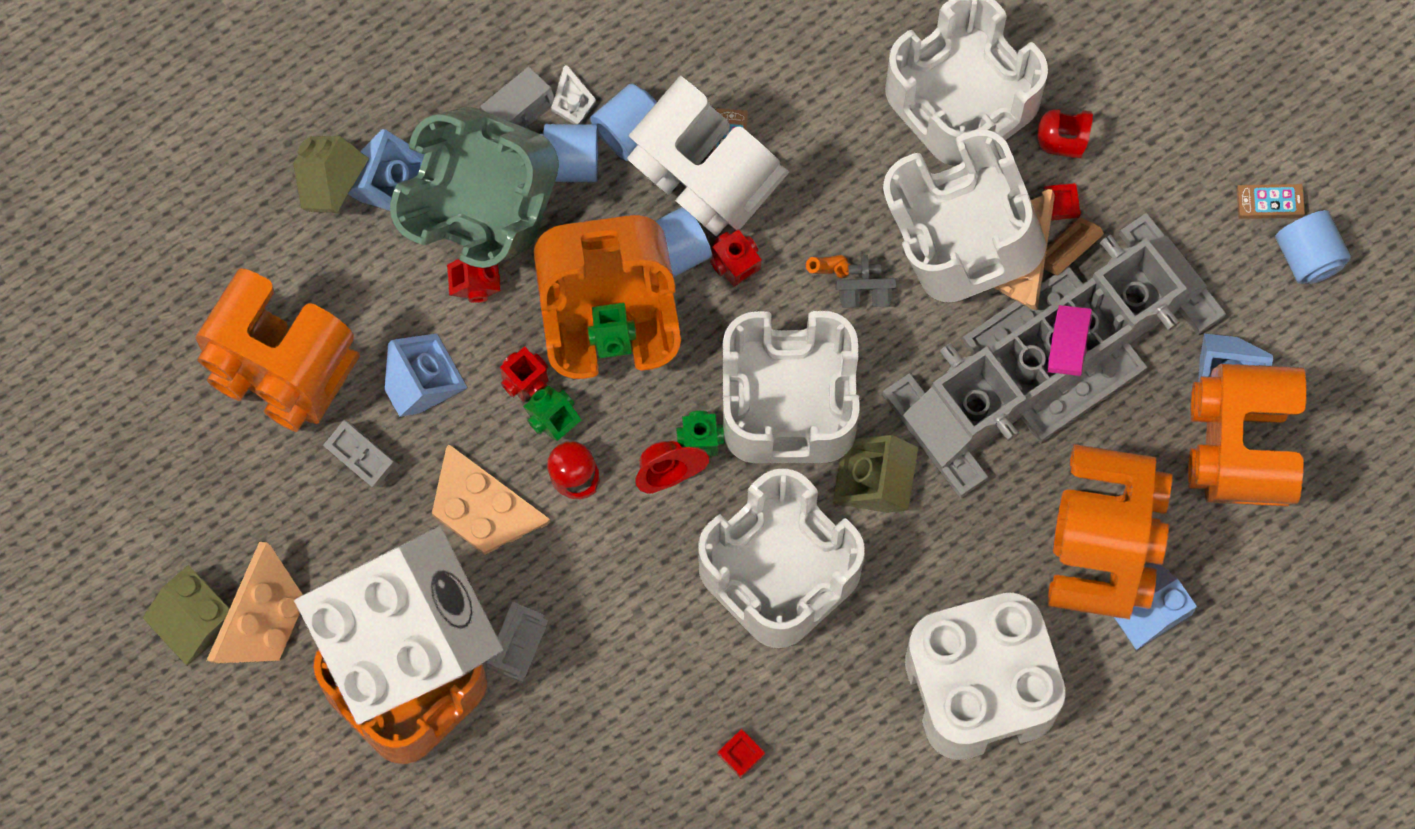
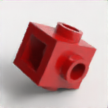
[710,229,762,287]
[447,259,501,303]
[500,346,548,402]

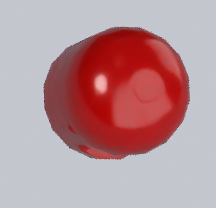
[1038,109,1093,158]
[547,441,600,500]

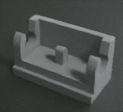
[480,66,554,128]
[323,420,402,488]
[487,602,548,683]

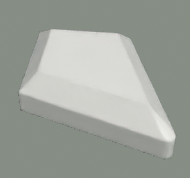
[551,65,596,124]

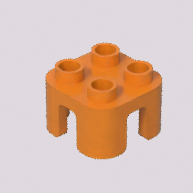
[534,215,681,379]
[195,268,360,432]
[1188,364,1306,507]
[1047,444,1172,619]
[314,649,487,764]

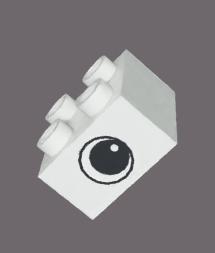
[294,526,503,725]

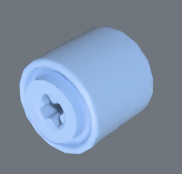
[590,84,657,161]
[541,124,598,182]
[656,207,712,278]
[1275,210,1351,284]

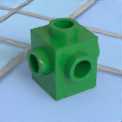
[588,303,637,358]
[523,385,582,441]
[676,410,724,459]

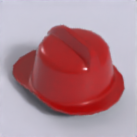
[635,441,709,494]

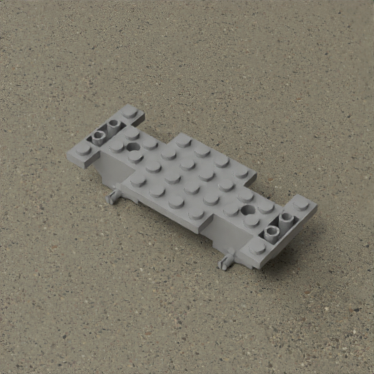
[882,213,1226,499]

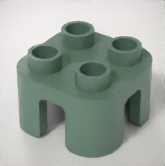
[390,107,559,268]

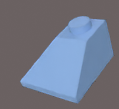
[348,129,425,211]
[385,333,467,417]
[1198,333,1273,382]
[1114,563,1197,650]

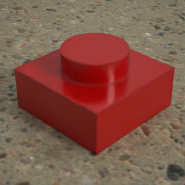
[1043,183,1081,221]
[717,729,765,779]

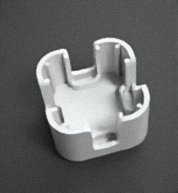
[885,0,1048,166]
[626,76,789,237]
[883,130,1046,302]
[723,311,859,463]
[699,469,865,648]
[905,593,1065,760]

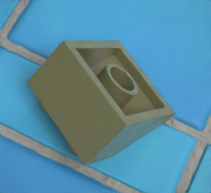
[293,136,369,213]
[833,435,918,513]
[142,565,229,666]

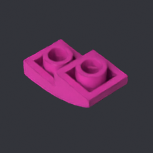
[1048,305,1092,376]

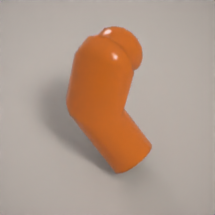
[806,255,851,278]

